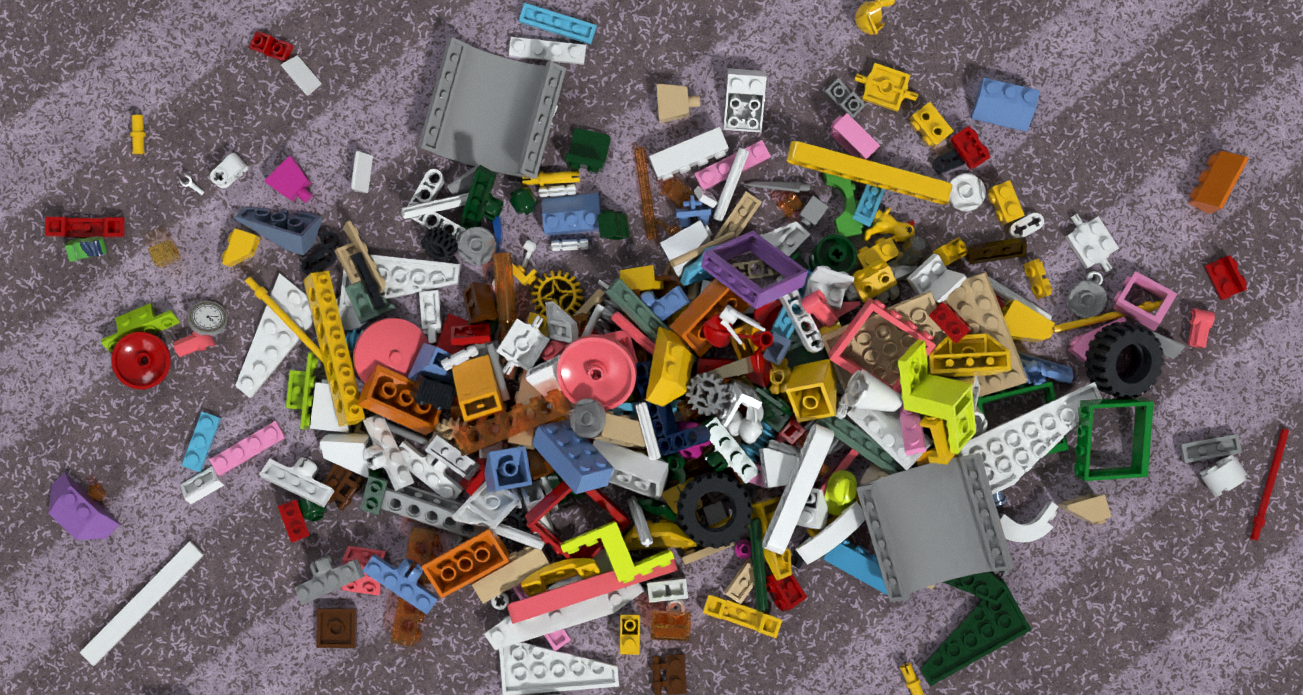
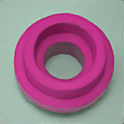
[735,540,752,559]

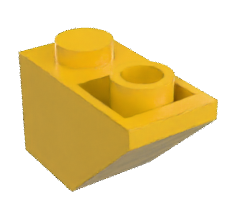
[221,228,261,267]
[924,237,968,266]
[620,614,640,655]

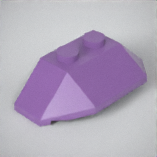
[48,472,120,540]

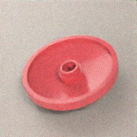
[353,318,429,384]
[557,335,637,411]

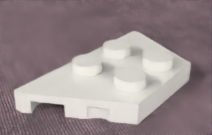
[452,481,520,529]

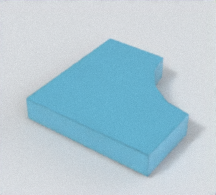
[680,244,720,286]

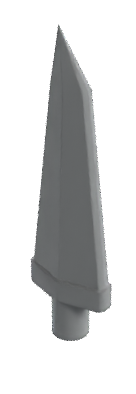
[744,181,810,193]

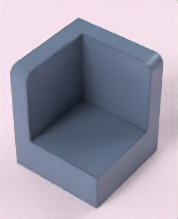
[763,332,791,366]

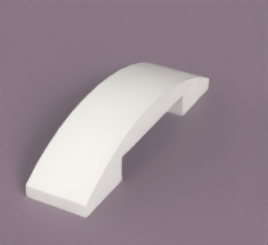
[795,501,866,565]

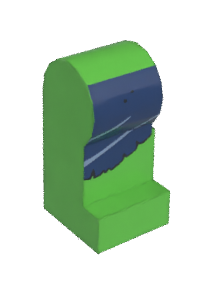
[65,236,108,262]

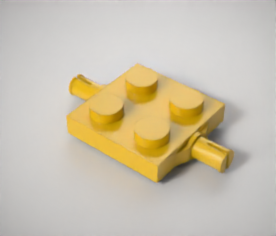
[854,63,918,112]

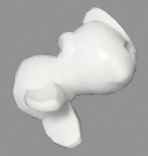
[716,405,764,444]

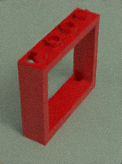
[525,480,631,560]

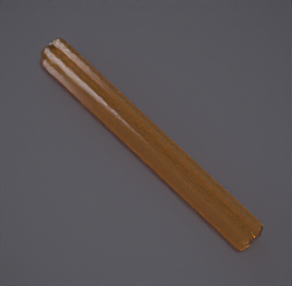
[634,146,657,240]

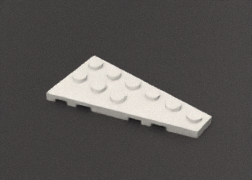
[235,273,314,398]
[499,642,619,695]

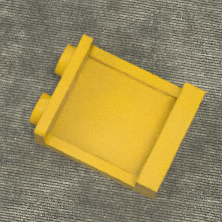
[919,415,955,465]

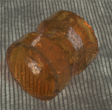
[776,192,803,218]

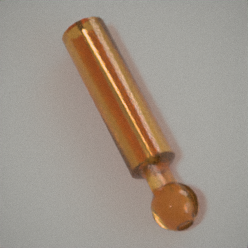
[492,252,517,344]

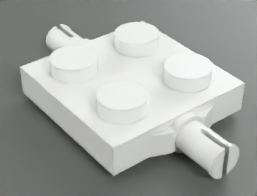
[1065,213,1119,272]
[496,315,550,375]

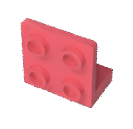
[342,546,386,595]

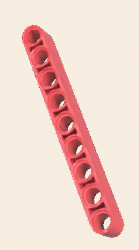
[507,552,678,624]

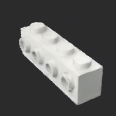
[649,127,729,181]

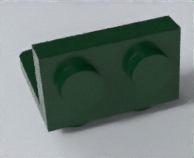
[565,128,611,174]
[754,386,794,432]

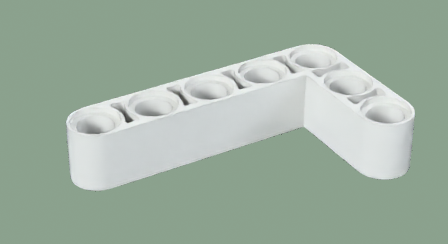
[407,169,467,243]

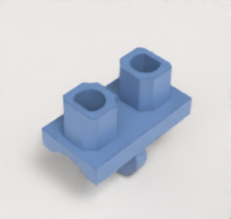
[676,195,711,227]

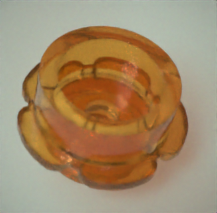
[88,483,107,501]

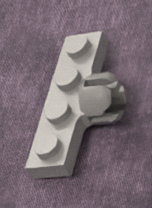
[294,555,365,605]

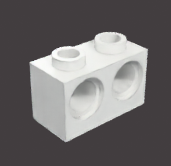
[647,576,688,603]

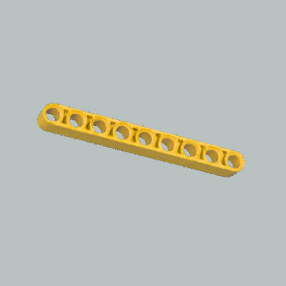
[786,141,953,205]

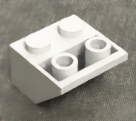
[796,488,828,529]

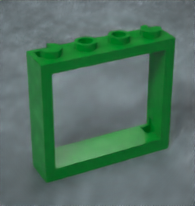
[977,382,1069,455]
[1074,397,1154,481]

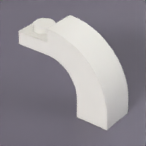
[999,501,1059,542]

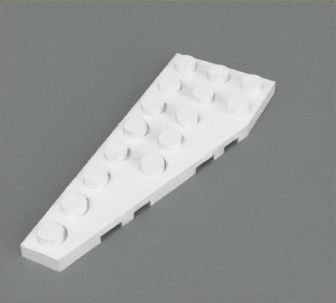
[956,382,1102,495]
[484,548,645,650]

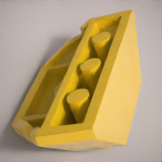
[645,327,694,407]
[929,334,1011,377]
[623,519,697,551]

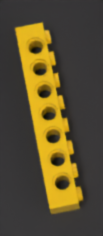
[303,271,365,427]

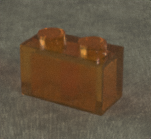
[650,610,691,641]

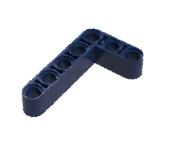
[635,360,711,455]

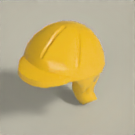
[855,0,896,35]

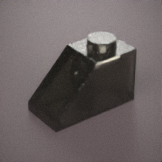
[896,235,934,267]

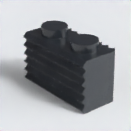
[410,374,457,411]

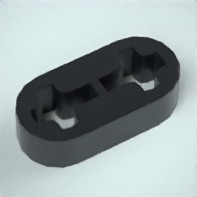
[933,149,965,174]
[301,249,337,275]

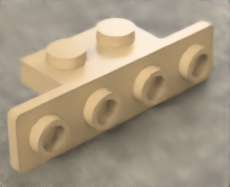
[335,221,386,293]

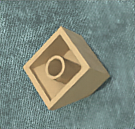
[1057,493,1111,525]

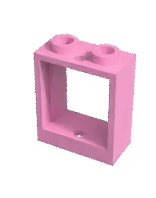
[829,113,880,160]
[1113,271,1177,331]

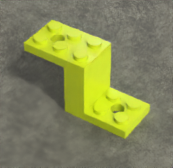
[898,339,976,455]
[560,521,675,584]

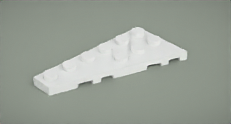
[339,254,461,309]

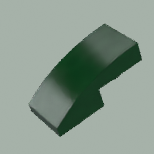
[637,497,677,521]

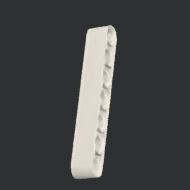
[762,424,834,555]

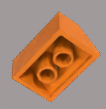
[1189,151,1249,214]

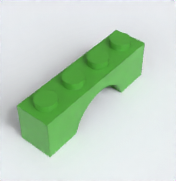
[823,173,864,238]

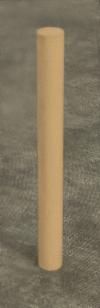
[670,231,736,267]

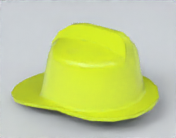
[824,470,857,515]

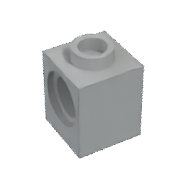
[798,196,828,228]

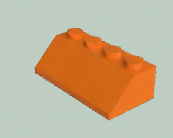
[669,278,751,358]
[357,365,441,435]
[421,528,510,599]

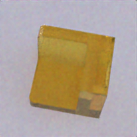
[148,240,181,268]

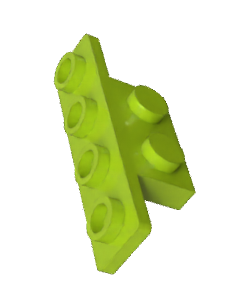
[101,303,180,352]
[286,352,318,430]

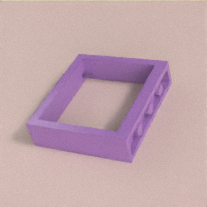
[701,231,808,309]

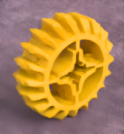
[532,270,583,317]

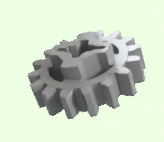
[686,372,729,416]

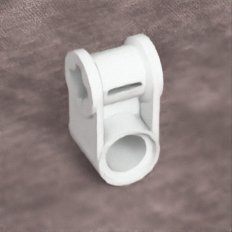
[210,153,249,188]

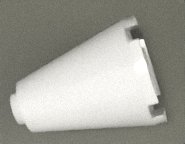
[845,369,902,412]

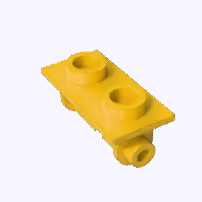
[1023,259,1053,300]

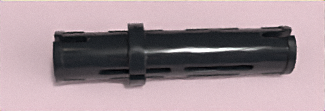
[350,252,386,310]

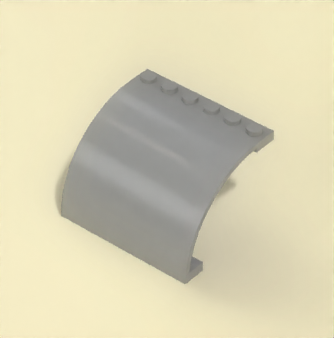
[418,37,566,179]
[856,452,1014,602]

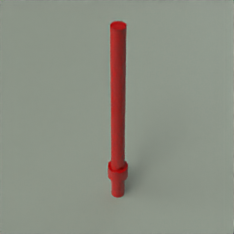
[1250,428,1289,541]

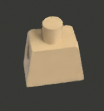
[657,84,700,123]

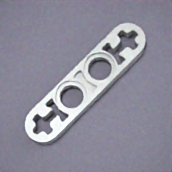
[779,290,824,353]

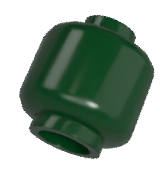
[509,186,537,215]
[298,497,327,522]

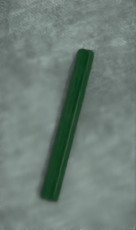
[749,518,768,612]

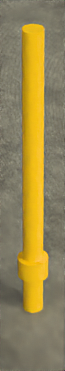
[245,276,324,364]
[1053,300,1164,333]

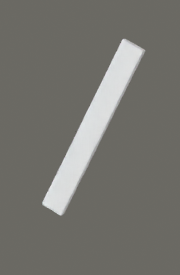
[80,541,205,666]

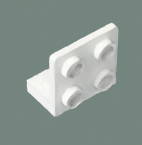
[906,254,967,303]
[802,266,854,310]
[716,378,762,427]

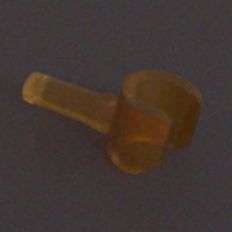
[655,218,680,236]

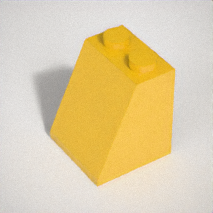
[1001,299,1055,342]
[785,359,837,422]

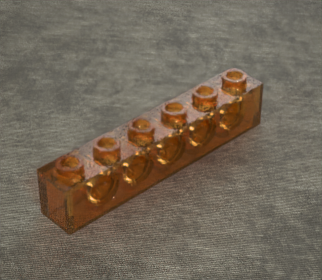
[454,388,572,456]
[390,526,439,647]

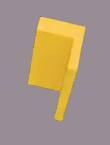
[619,265,664,292]

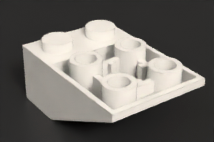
[724,68,767,132]

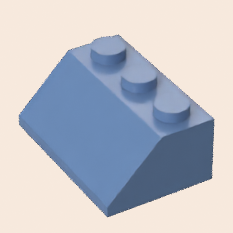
[971,78,1040,132]
[542,193,601,236]

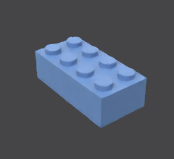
[532,419,614,494]

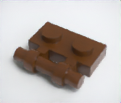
[322,464,365,511]
[650,654,687,695]

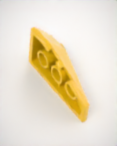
[748,496,792,580]

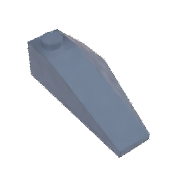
[235,207,322,255]

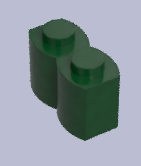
[598,210,630,240]

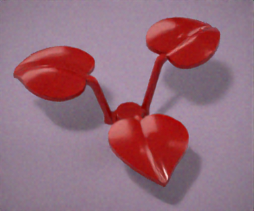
[702,300,783,388]

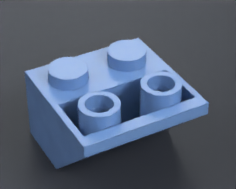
[407,343,454,383]

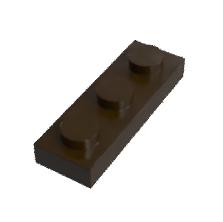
[968,237,1027,265]

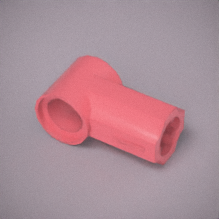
[801,290,838,327]
[1187,308,1215,348]
[173,332,216,357]

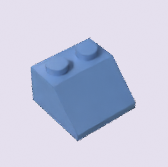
[485,446,532,493]

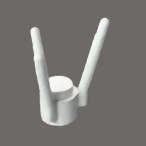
[719,304,765,344]

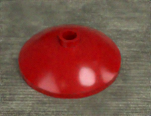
[111,332,171,390]

